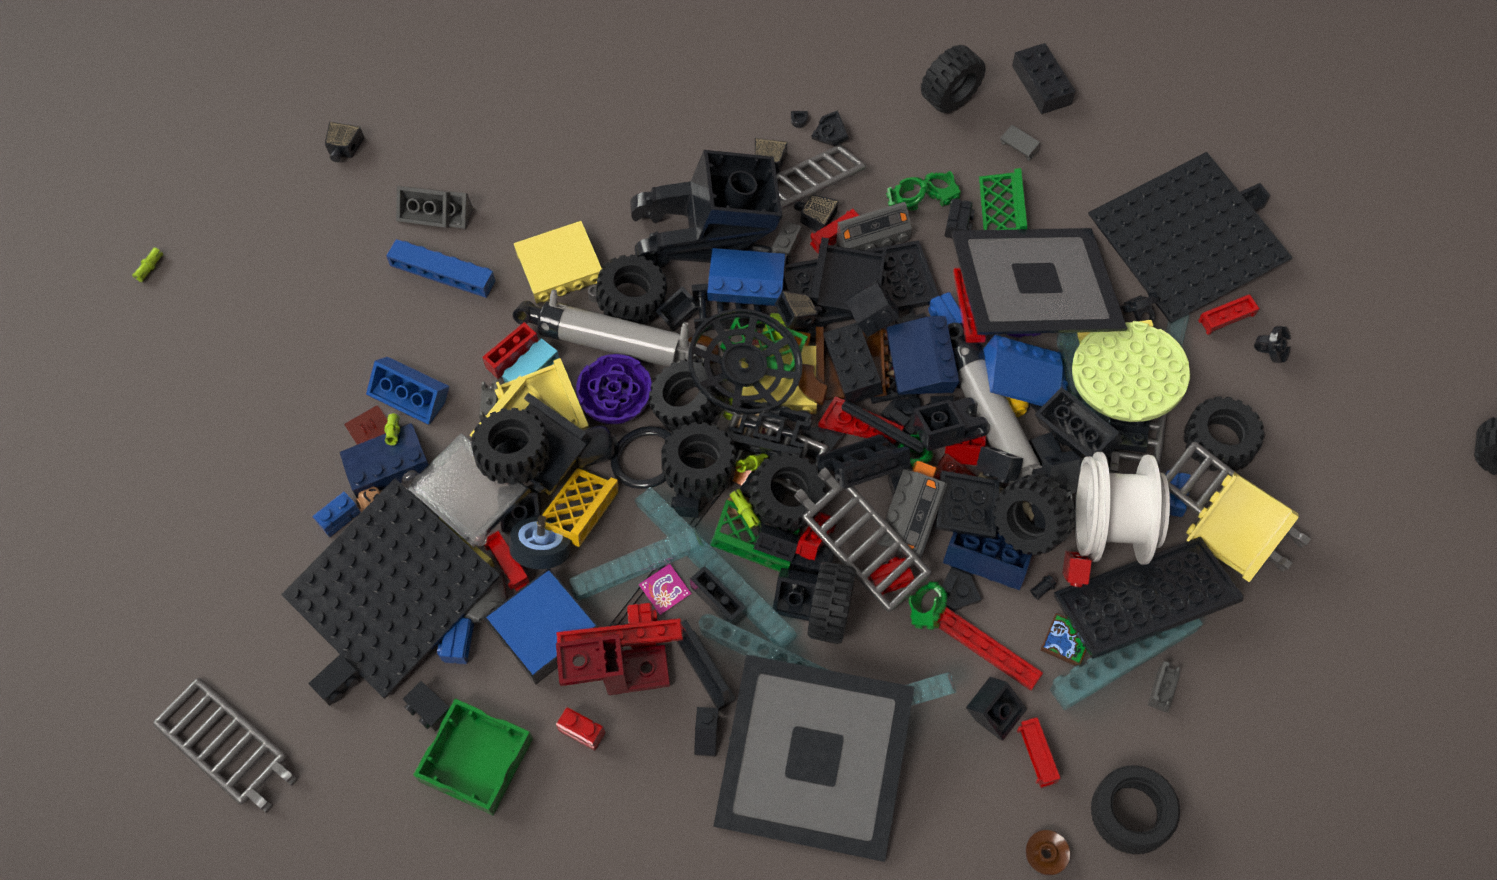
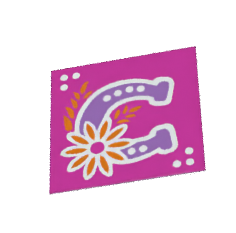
[638,564,692,615]

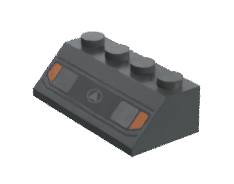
[836,202,912,251]
[876,469,947,559]

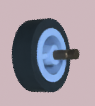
[509,515,571,569]

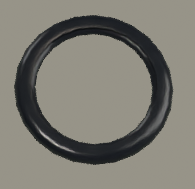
[611,426,671,489]

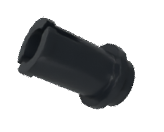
[1030,575,1056,600]

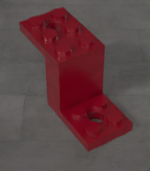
[556,634,670,696]

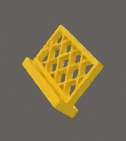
[537,468,618,547]

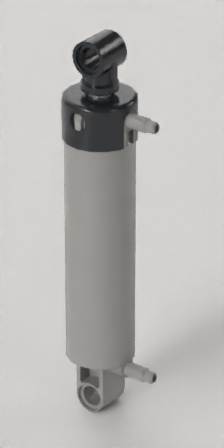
[512,289,707,367]
[948,322,1042,505]

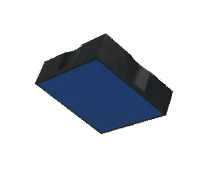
[484,569,599,685]

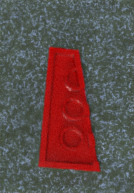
[818,396,904,445]

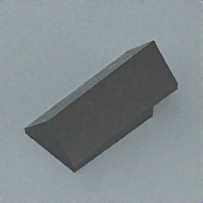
[396,186,473,229]

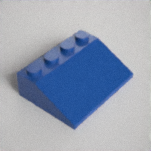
[707,248,785,306]
[983,335,1063,406]

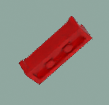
[810,209,859,254]
[1198,294,1260,335]
[796,512,836,560]
[484,531,529,592]
[1017,717,1060,788]

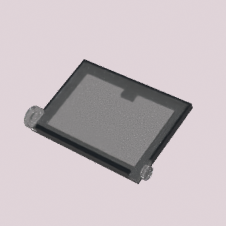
[402,433,531,548]

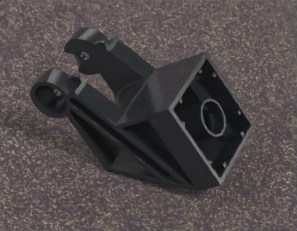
[630,150,782,268]

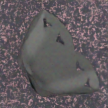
[462,567,506,623]

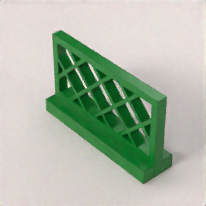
[979,168,1027,230]
[720,318,808,380]
[710,499,800,572]

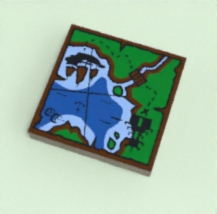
[1040,613,1086,667]

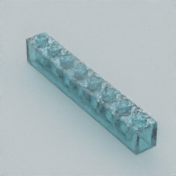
[1050,619,1203,711]

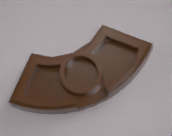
[794,364,828,405]

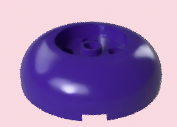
[576,354,652,424]

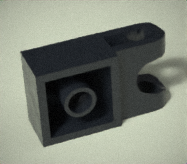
[913,397,990,451]

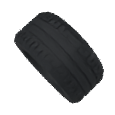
[1091,765,1180,855]

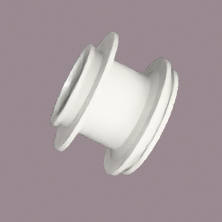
[1075,452,1170,565]

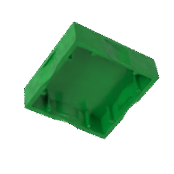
[413,699,533,816]

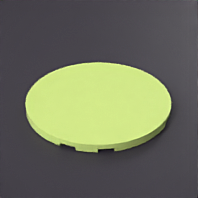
[1072,321,1190,422]

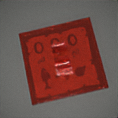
[344,405,387,445]

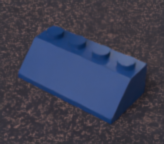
[366,357,450,425]

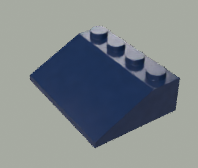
[886,316,959,394]
[340,423,429,498]
[943,526,1032,590]

